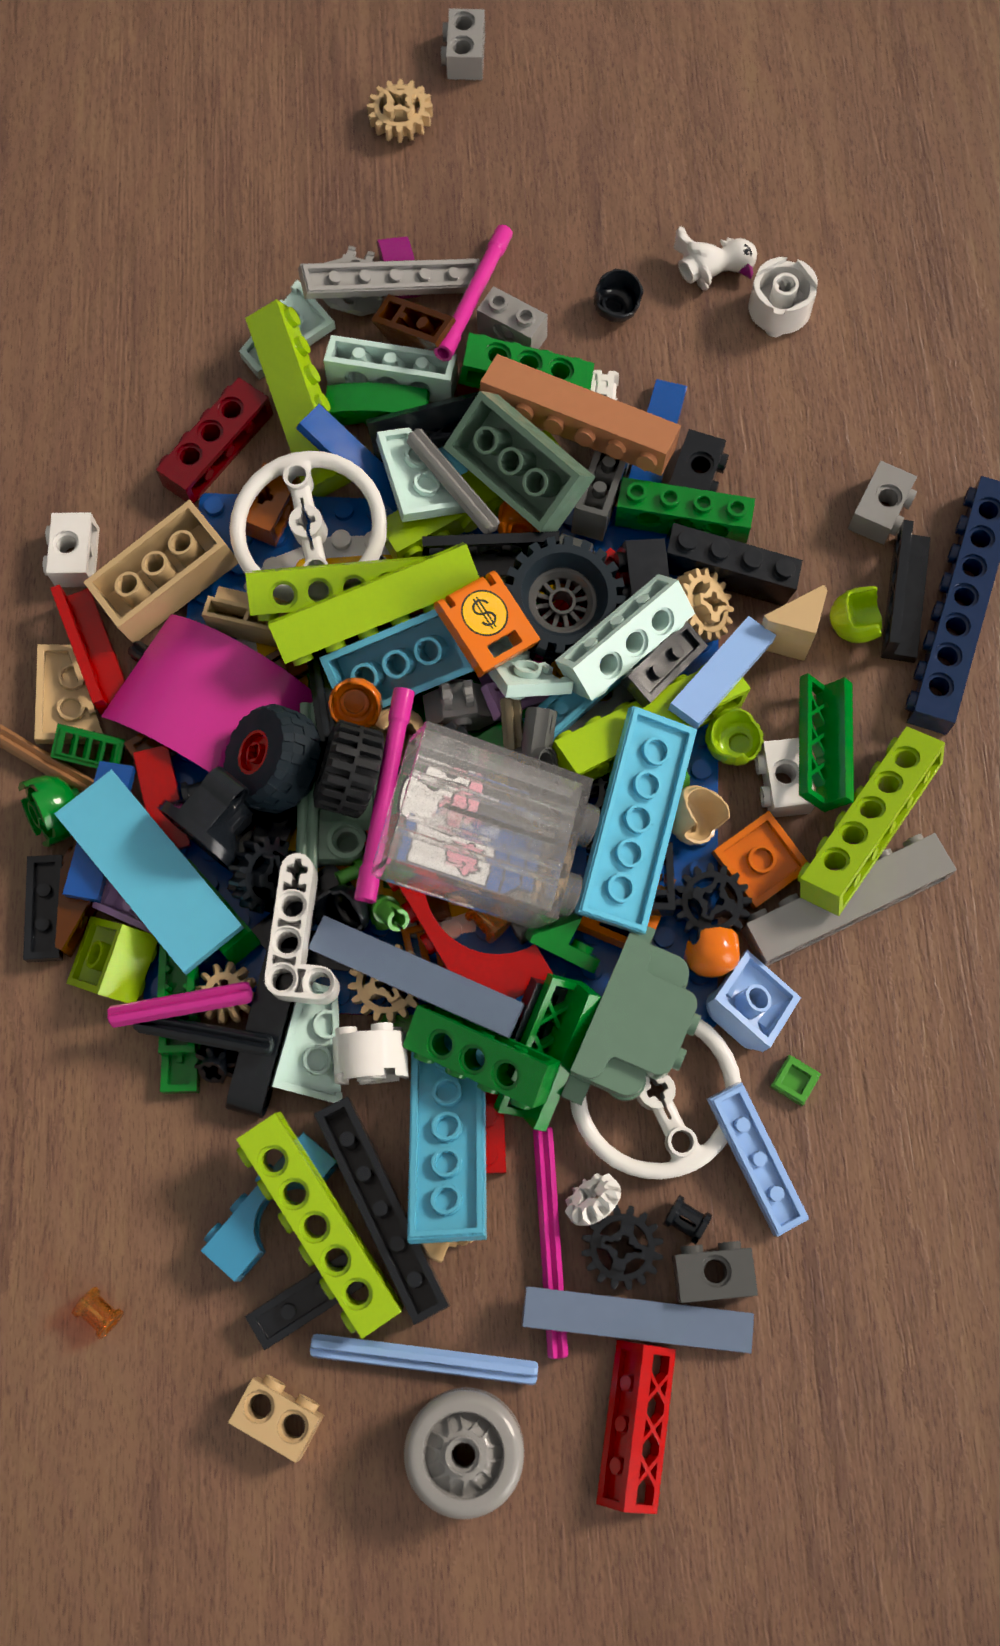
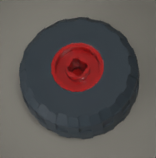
[223,704,322,814]

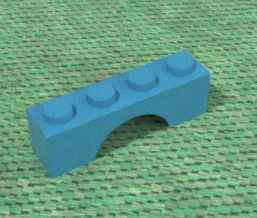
[201,1132,339,1282]

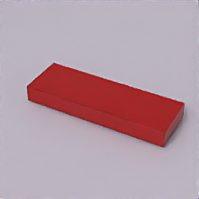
[133,745,192,850]

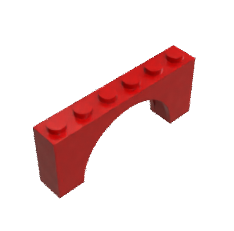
[364,787,553,999]

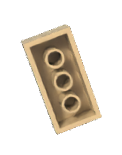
[83,499,238,643]

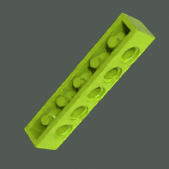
[245,556,448,621]
[798,726,945,916]
[236,1111,404,1339]

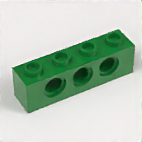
[458,332,595,390]
[615,477,756,544]
[403,1003,561,1110]

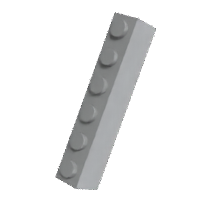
[741,833,957,966]

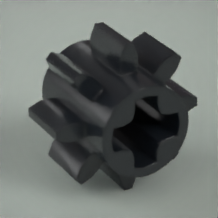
[194,1045,239,1084]

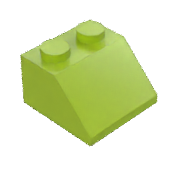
[66,916,158,1003]

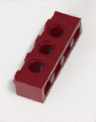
[156,377,274,504]

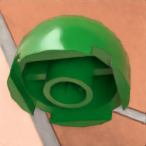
[18,775,80,847]

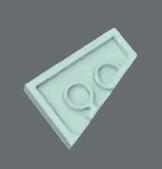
[239,279,336,380]
[376,427,466,522]
[488,636,574,700]
[270,982,342,1103]

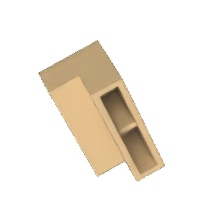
[202,586,290,648]

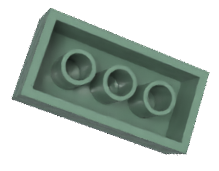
[443,391,595,532]

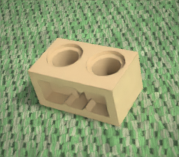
[228,1374,324,1463]

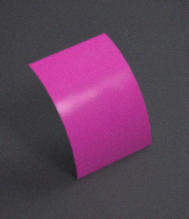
[101,614,313,772]

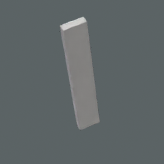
[298,258,486,299]

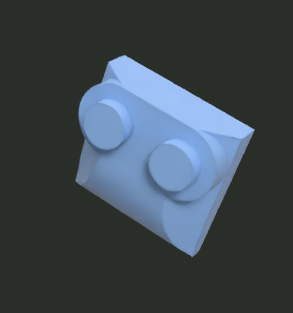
[706,950,801,1052]

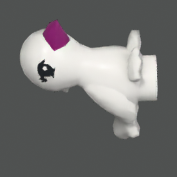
[674,226,757,292]

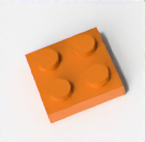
[711,811,808,910]

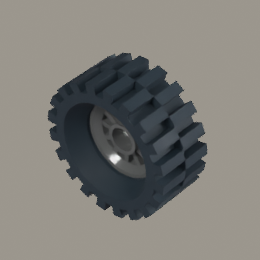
[504,536,626,666]

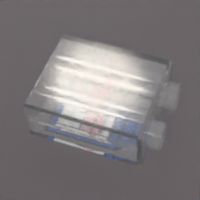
[370,721,600,929]

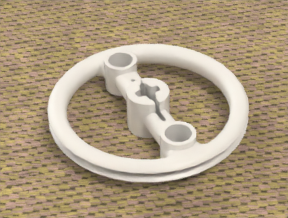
[229,451,387,602]
[570,1019,741,1180]

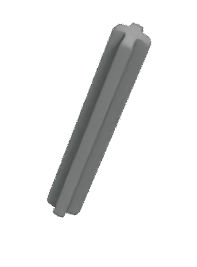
[407,428,500,534]

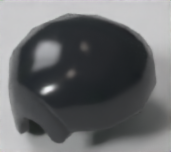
[594,269,643,323]
[313,884,370,932]

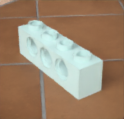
[323,335,458,402]
[555,574,695,701]

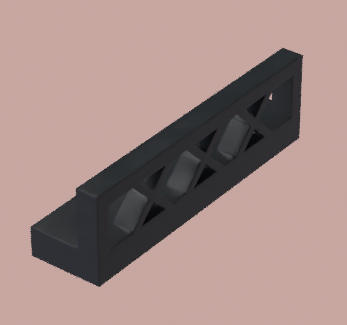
[366,391,479,462]
[881,520,931,663]
[422,531,560,579]

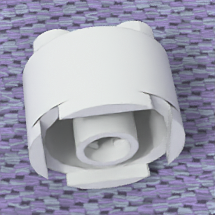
[748,257,818,337]
[332,1022,409,1085]

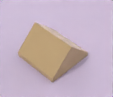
[761,585,827,661]

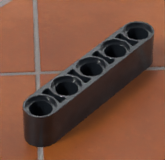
[226,938,310,1118]

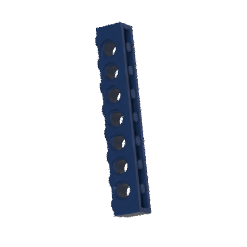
[905,476,1000,735]

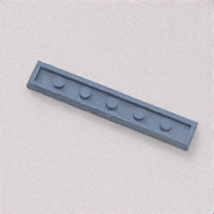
[308,915,525,1039]
[521,1286,754,1354]

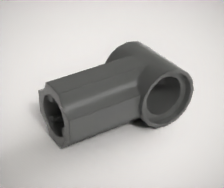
[510,707,558,779]

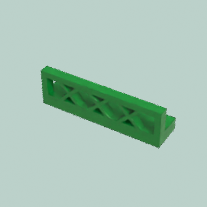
[799,673,854,812]
[493,973,602,1132]

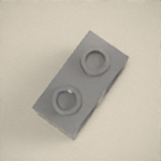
[441,9,485,80]

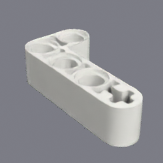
[265,853,340,1005]

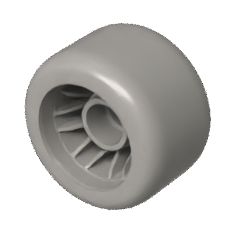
[404,1387,524,1519]

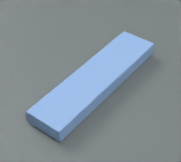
[668,616,777,729]
[707,1082,809,1237]

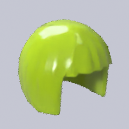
[829,586,882,643]
[705,708,764,766]

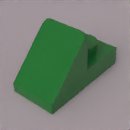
[524,913,600,974]

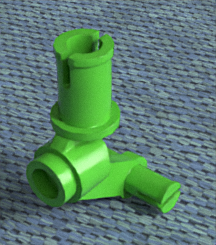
[334,858,410,932]

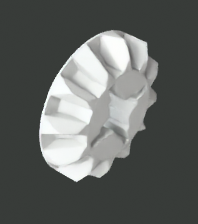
[565,1173,621,1226]

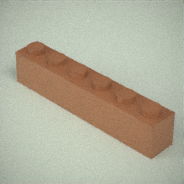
[480,354,681,476]

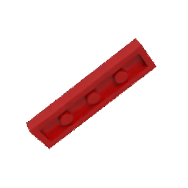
[50,584,125,715]
[596,1340,676,1514]

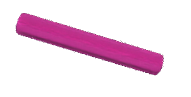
[107,981,253,1028]

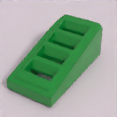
[50,723,127,768]

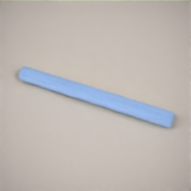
[310,1334,538,1385]

